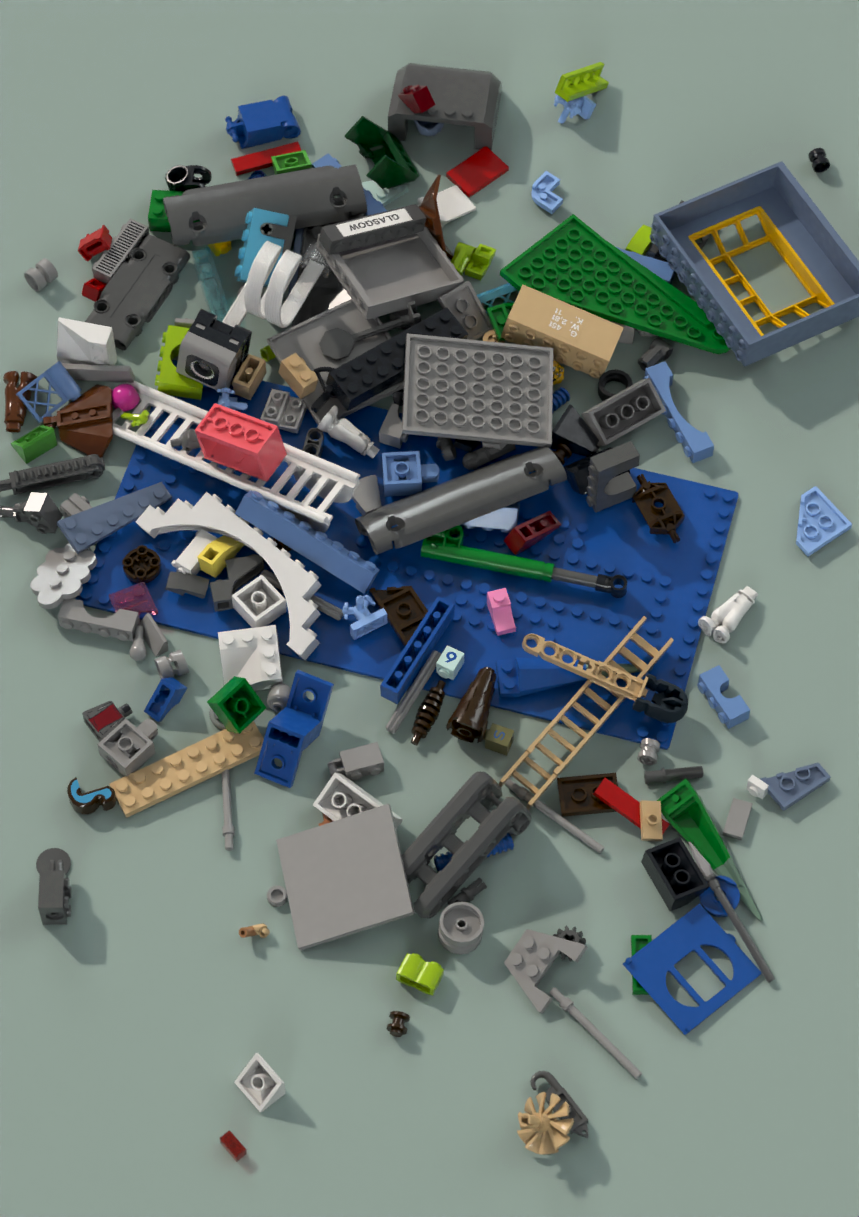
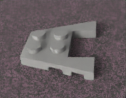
[504,929,588,1014]

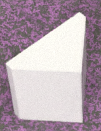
[234,1053,286,1112]

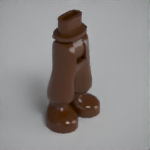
[3,371,37,432]

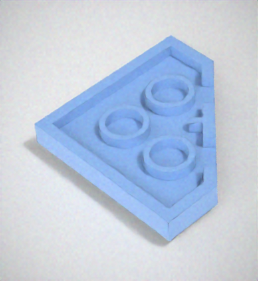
[796,486,852,557]

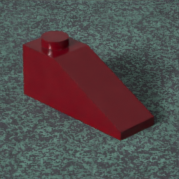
[504,511,561,555]

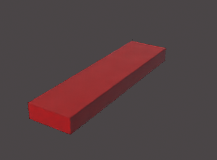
[231,141,302,176]
[593,778,670,835]

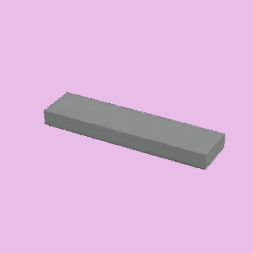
[62,363,135,383]

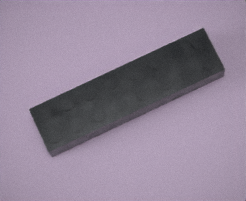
[326,307,468,411]

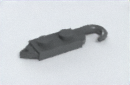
[530,1071,588,1138]

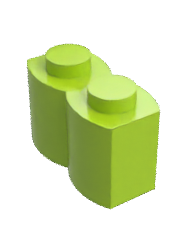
[396,953,444,996]

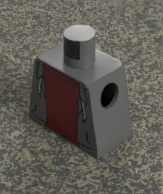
[82,701,133,742]

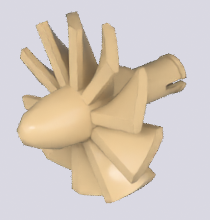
[517,1092,574,1155]

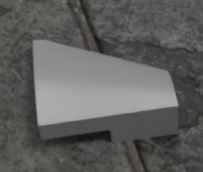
[352,475,382,516]

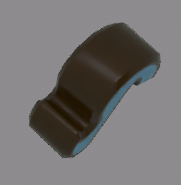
[67,777,117,814]

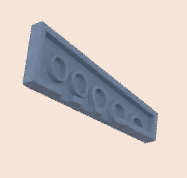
[57,482,172,554]

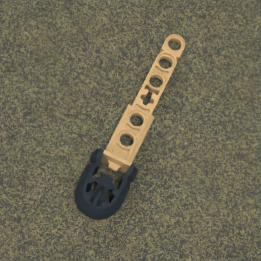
[522,634,688,723]

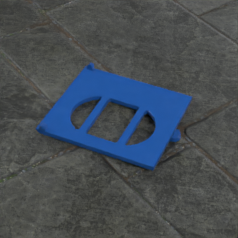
[623,903,762,1035]

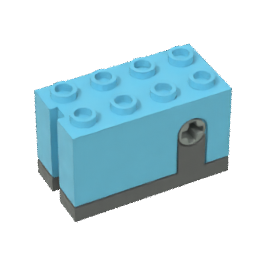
[235,208,297,288]

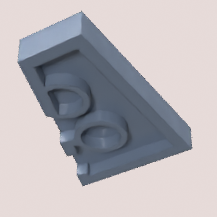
[760,762,831,811]

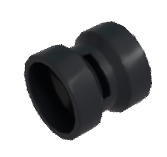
[808,148,830,173]

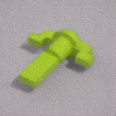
[121,410,150,427]

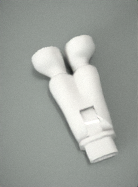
[317,405,379,458]
[698,586,758,644]

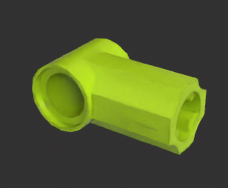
[451,242,476,276]

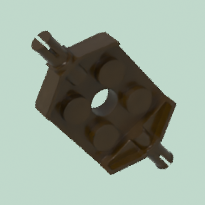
[632,474,685,543]

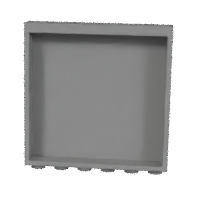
[316,226,464,320]

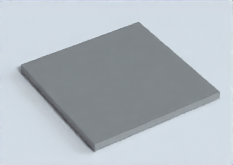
[267,299,404,425]
[277,804,415,951]

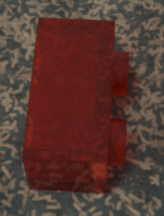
[219,1130,247,1162]

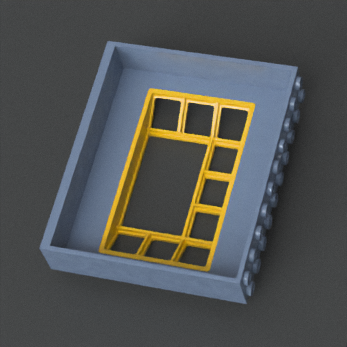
[650,161,859,367]

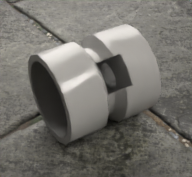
[24,258,58,292]
[154,650,189,679]

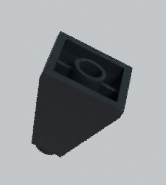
[551,404,600,457]

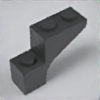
[210,554,264,612]

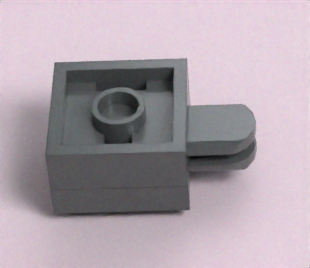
[38,860,72,925]

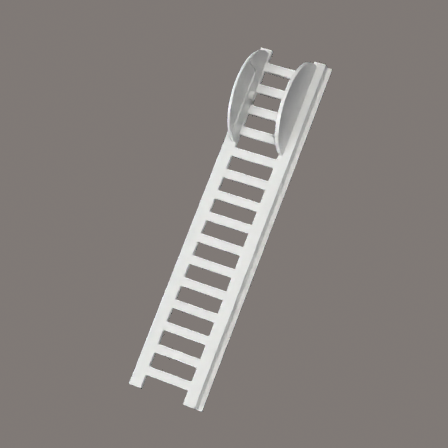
[113,381,360,533]

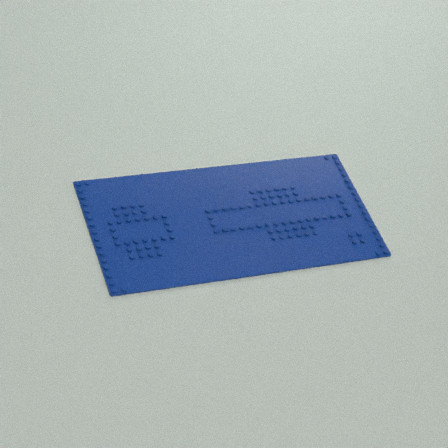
[75,360,739,750]

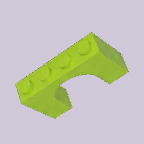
[155,325,203,400]

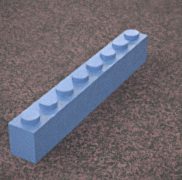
[235,490,380,593]

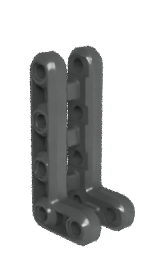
[402,772,531,918]

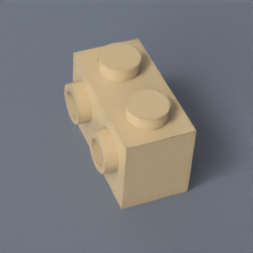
[278,353,318,399]
[232,354,266,400]

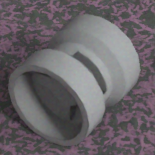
[637,738,660,765]

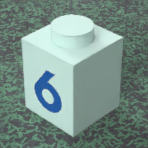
[436,645,464,680]

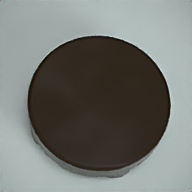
[122,545,161,583]

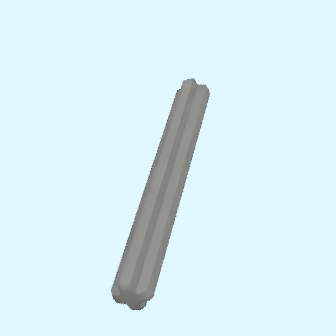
[261,570,343,620]
[386,650,441,734]

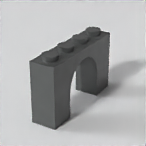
[586,441,640,512]

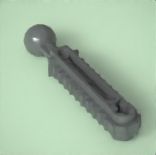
[0,454,106,495]

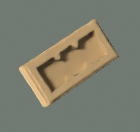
[639,800,663,841]

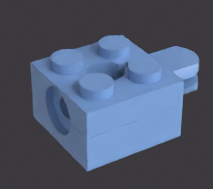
[382,451,439,497]

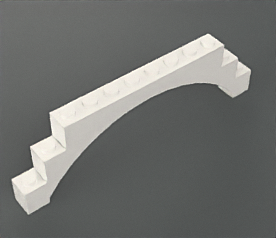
[136,492,321,660]

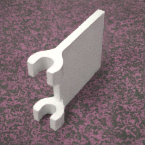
[417,185,476,228]

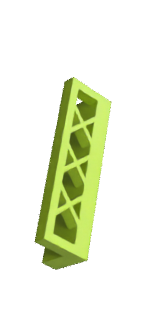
[554,62,609,102]

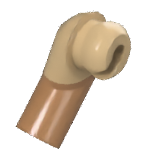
[239,923,270,938]

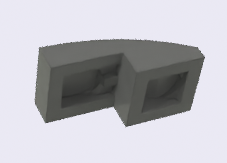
[165,572,209,599]

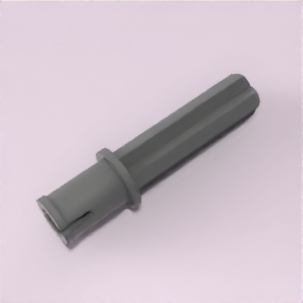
[644,766,704,784]

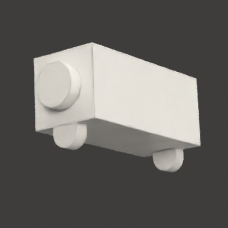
[171,529,217,575]

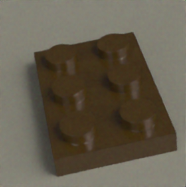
[557,773,618,817]

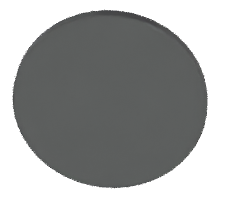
[36,848,71,875]

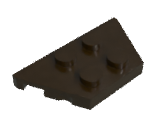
[369,586,428,646]

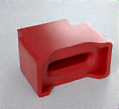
[78,225,112,261]

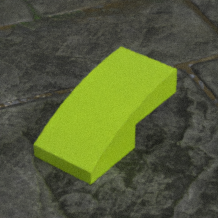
[625,224,652,255]
[465,244,496,281]

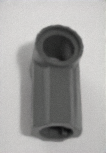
[638,337,673,371]

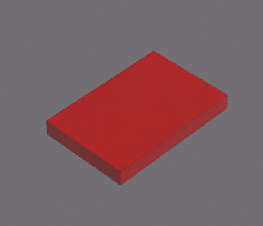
[446,146,509,198]

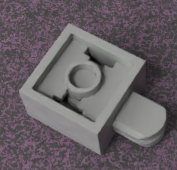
[97,719,158,777]

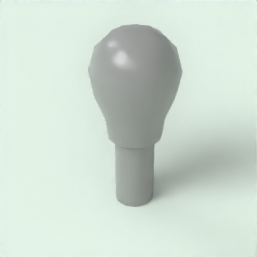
[129,626,147,661]

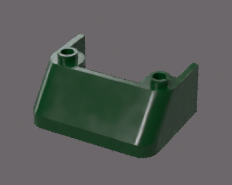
[344,116,420,189]

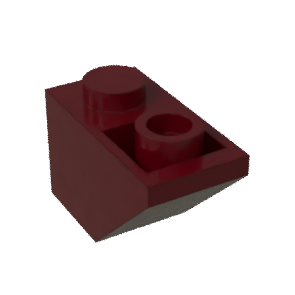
[398,84,436,113]

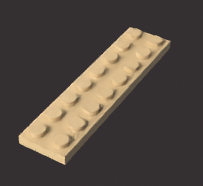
[109,721,264,818]

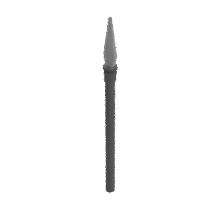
[688,842,775,983]

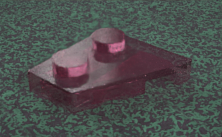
[108,582,158,615]

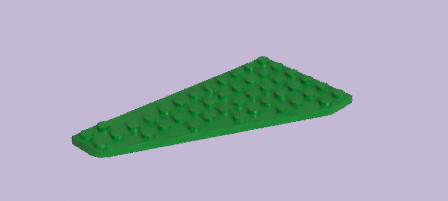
[499,214,731,354]

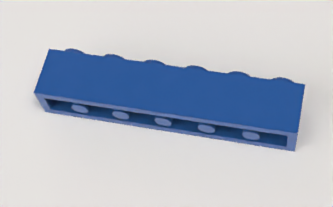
[380,596,455,704]

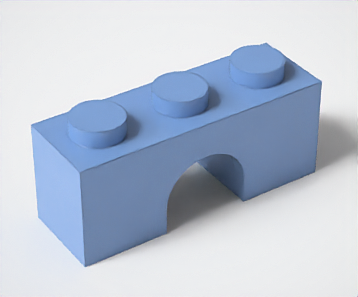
[697,665,750,729]

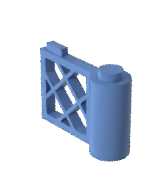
[16,361,82,423]

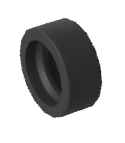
[597,369,633,401]

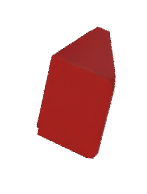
[82,278,107,302]

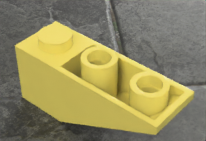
[197,535,244,578]

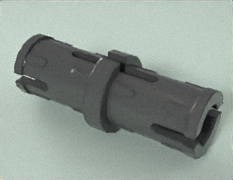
[447,878,487,905]

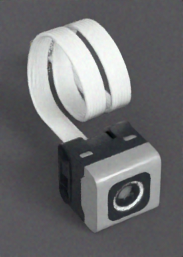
[176,240,332,390]

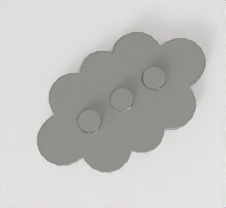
[30,542,97,609]

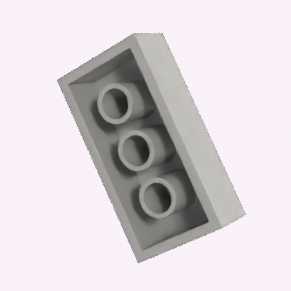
[581,378,666,446]

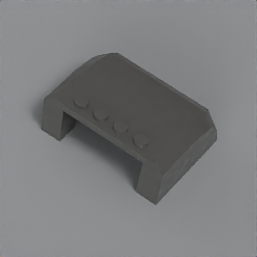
[388,63,502,151]

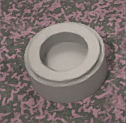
[267,886,288,907]

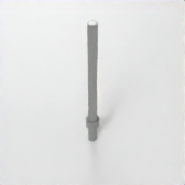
[222,769,235,851]
[505,779,605,854]
[549,987,642,1079]

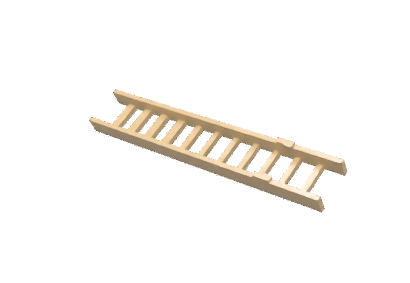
[499,616,674,810]

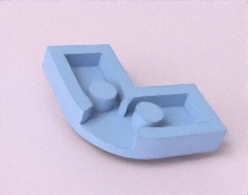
[531,171,563,214]

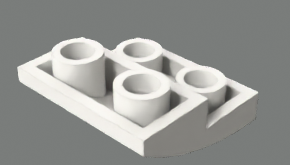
[260,389,307,433]

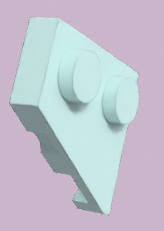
[362,180,408,207]

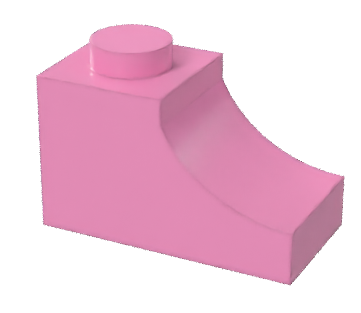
[487,588,516,636]

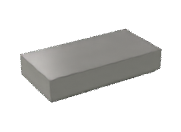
[723,798,753,841]

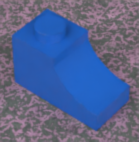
[144,677,187,722]

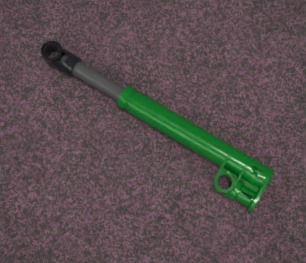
[421,525,627,598]

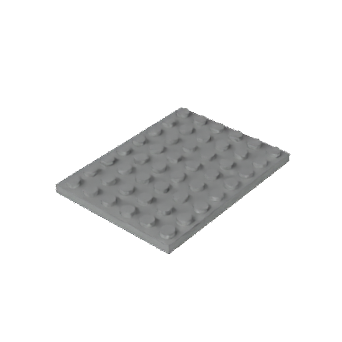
[402,333,553,448]

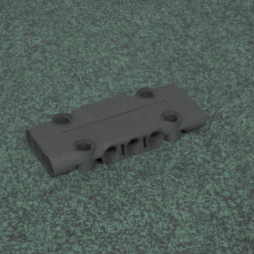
[85,235,191,350]

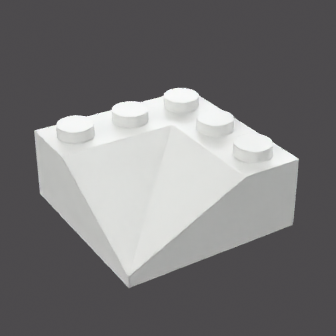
[57,317,117,365]
[218,625,283,691]

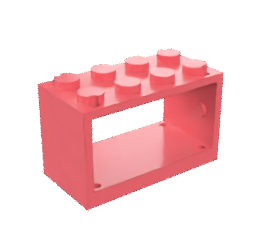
[195,403,287,482]

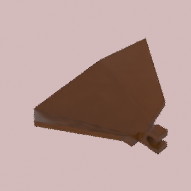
[418,175,454,260]
[43,384,113,458]

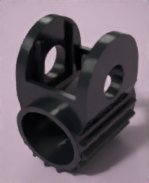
[165,165,212,192]

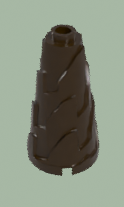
[446,667,497,743]

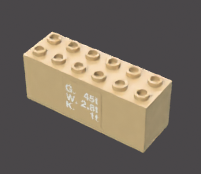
[501,285,624,379]

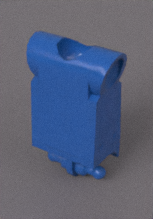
[225,96,301,149]

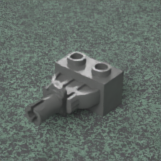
[0,492,63,534]

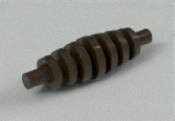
[411,680,446,745]

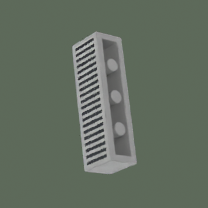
[92,218,150,284]

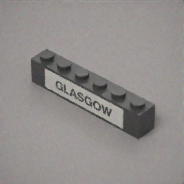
[319,204,426,255]

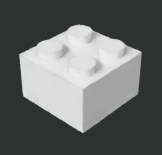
[232,575,287,628]

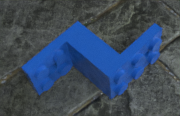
[254,670,334,788]

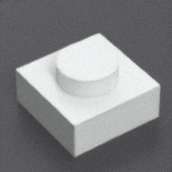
[746,775,769,800]

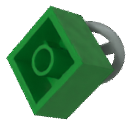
[207,676,266,734]

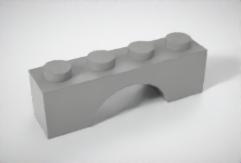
[58,599,140,641]

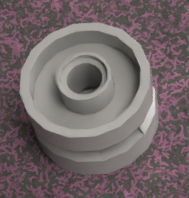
[438,902,484,955]

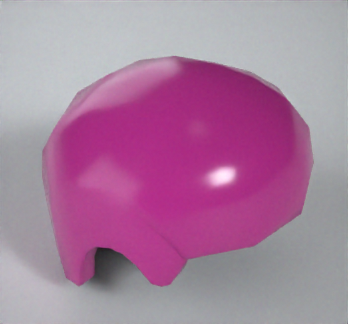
[112,384,140,412]

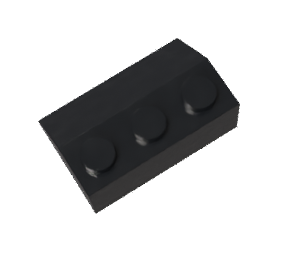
[563,447,630,495]
[641,837,709,911]

